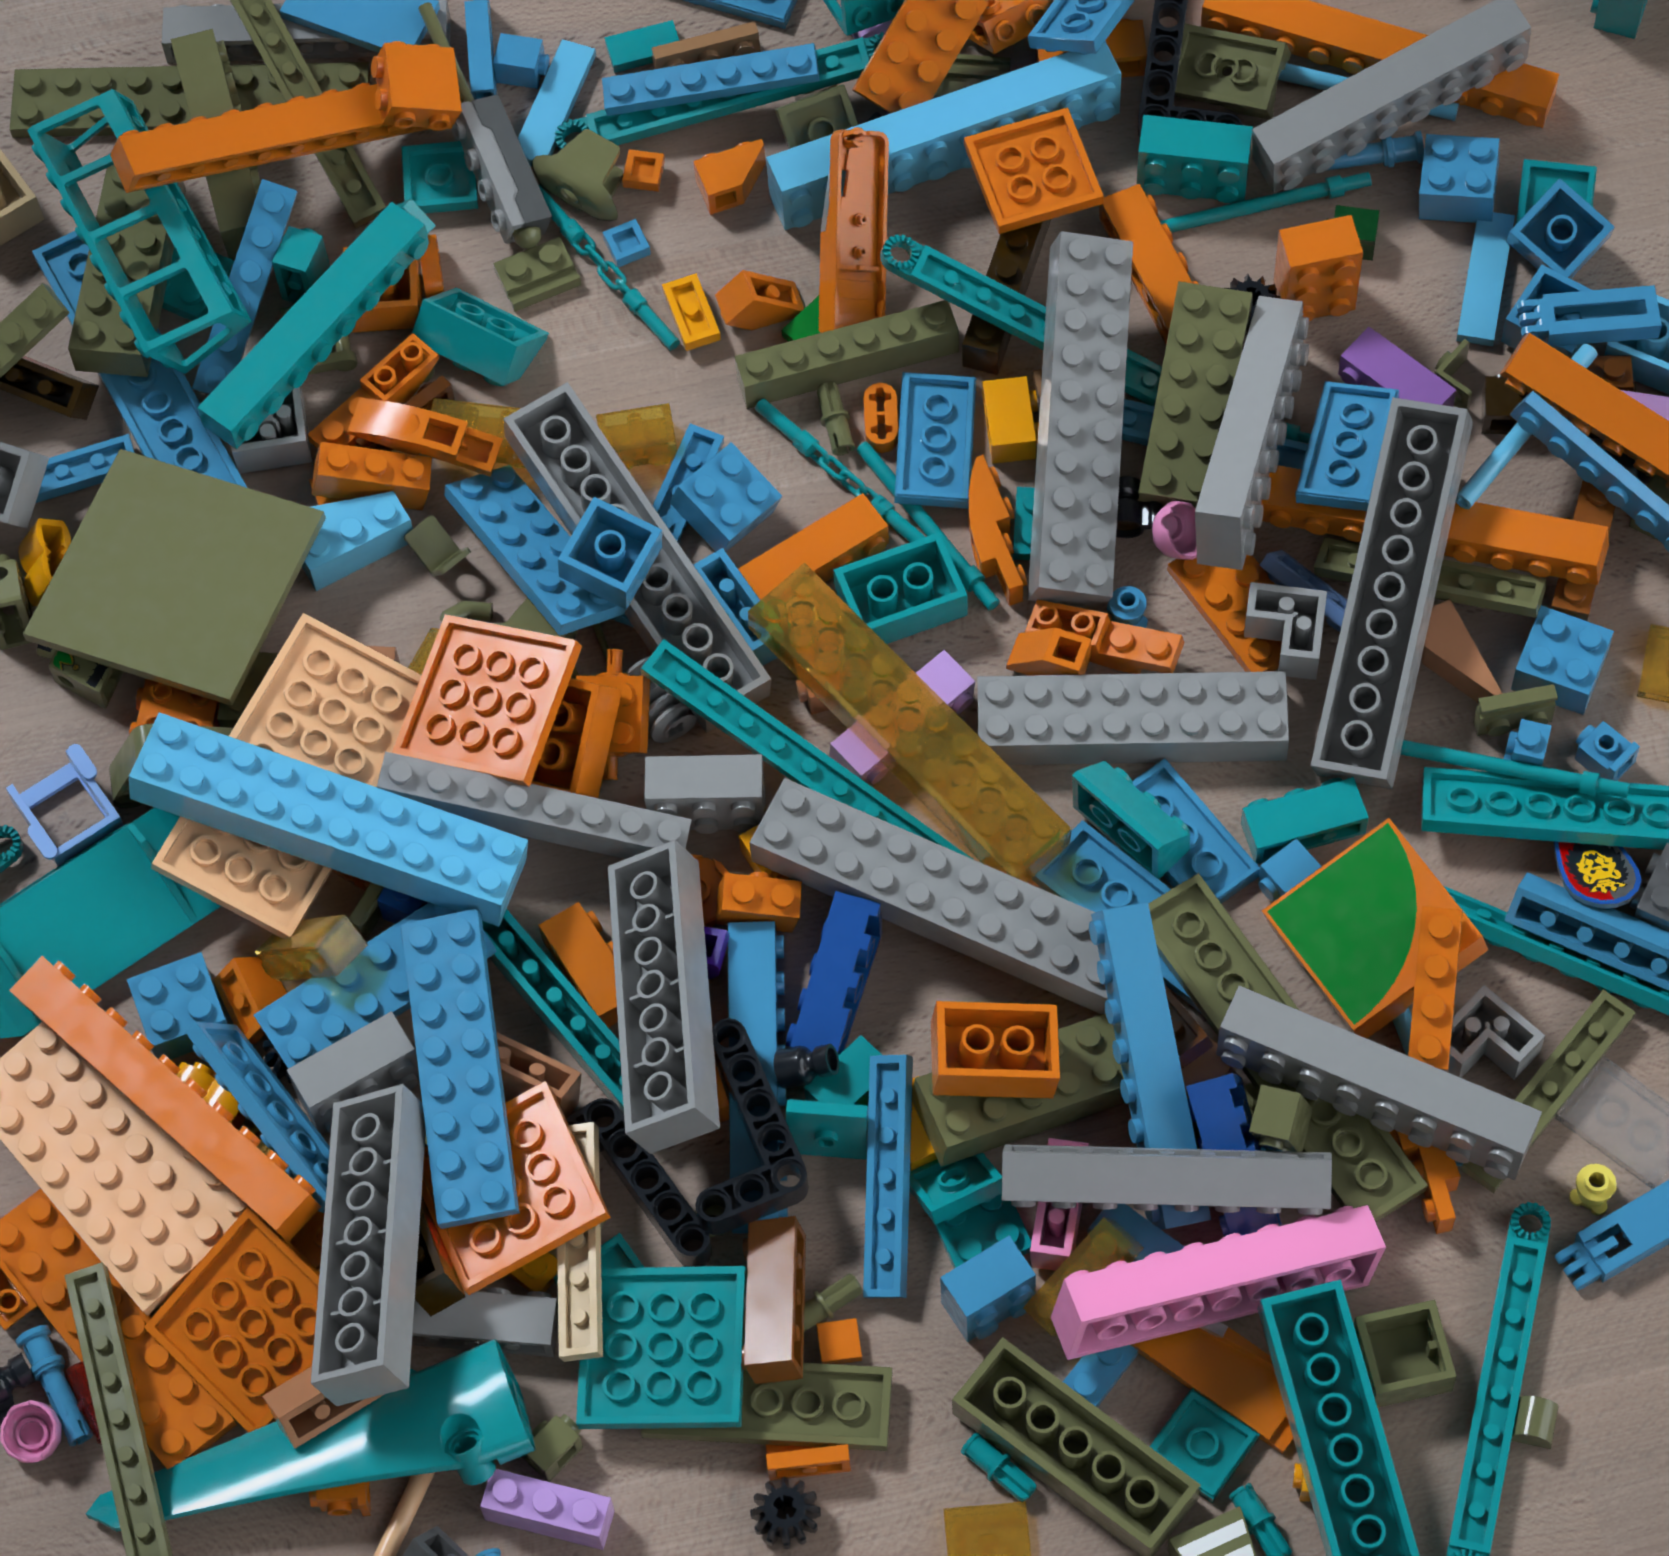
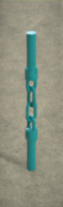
[538,184,680,351]
[755,398,926,542]

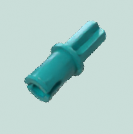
[961,1432,1037,1502]
[1229,1483,1292,1556]

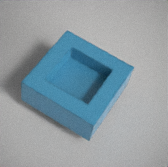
[602,219,651,268]

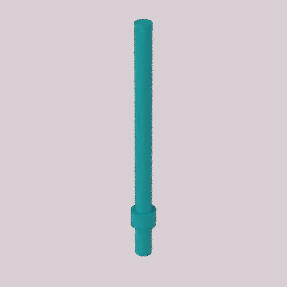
[1160,172,1372,233]
[856,441,1000,611]
[1400,740,1630,799]

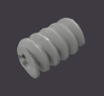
[626,656,697,743]

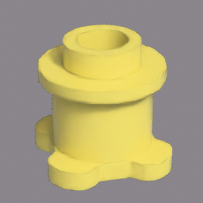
[1569,1164,1617,1216]

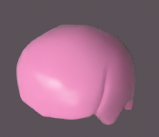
[1152,501,1197,560]
[0,1400,62,1463]

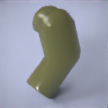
[439,601,493,622]

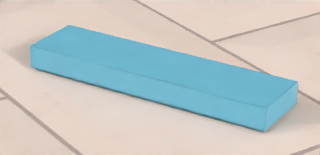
[518,39,596,167]
[1456,212,1515,347]

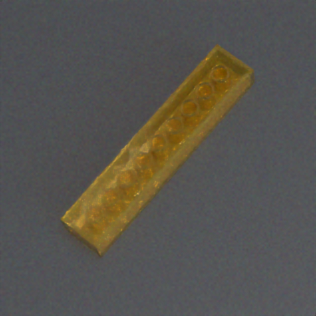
[748,563,1072,882]

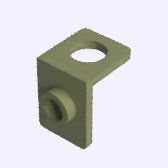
[1435,339,1472,409]
[404,515,471,577]

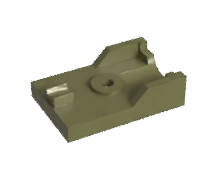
[1164,23,1291,120]

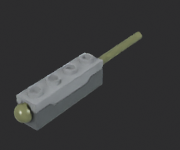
[418,2,552,249]

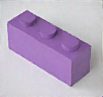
[1338,326,1456,407]

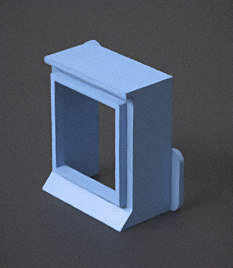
[6,744,124,867]

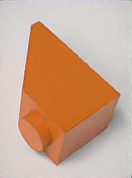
[715,270,804,331]

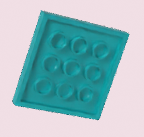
[576,1266,747,1429]

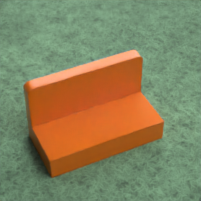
[213,956,287,1044]
[766,1444,851,1481]

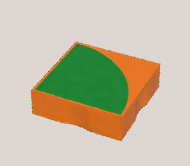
[1262,818,1488,1039]

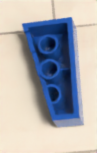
[786,891,883,1055]
[1186,1073,1282,1237]

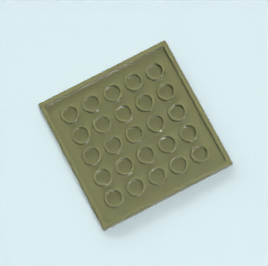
[23,449,326,706]

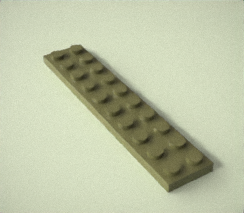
[9,62,370,137]
[1148,873,1428,1222]

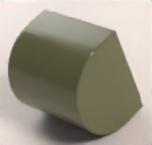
[1511,1396,1559,1449]

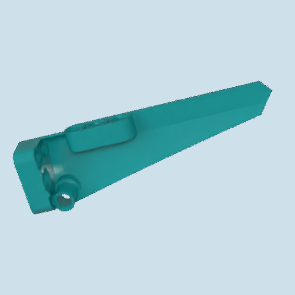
[86,1339,536,1532]

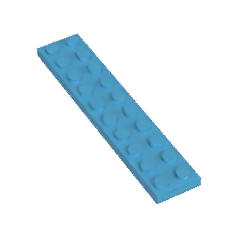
[32,231,247,488]

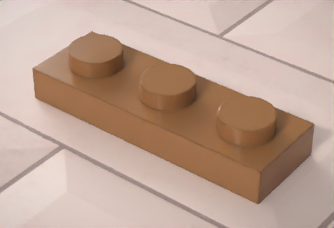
[652,21,760,69]

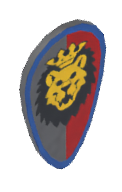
[1553,841,1642,908]

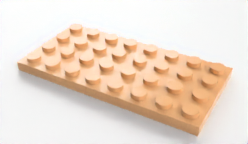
[151,613,421,942]
[0,1022,247,1316]

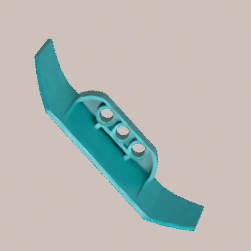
[0,807,221,1039]

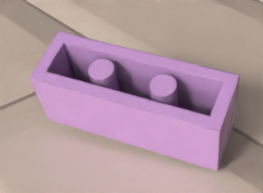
[480,1469,615,1550]

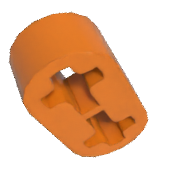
[420,234,444,298]
[864,382,899,453]

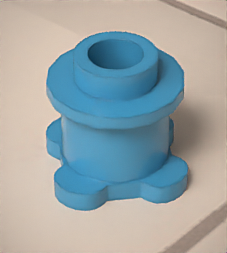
[1107,586,1148,628]

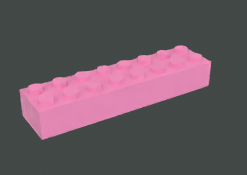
[1051,1205,1386,1360]

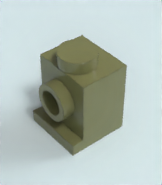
[521,1414,583,1482]

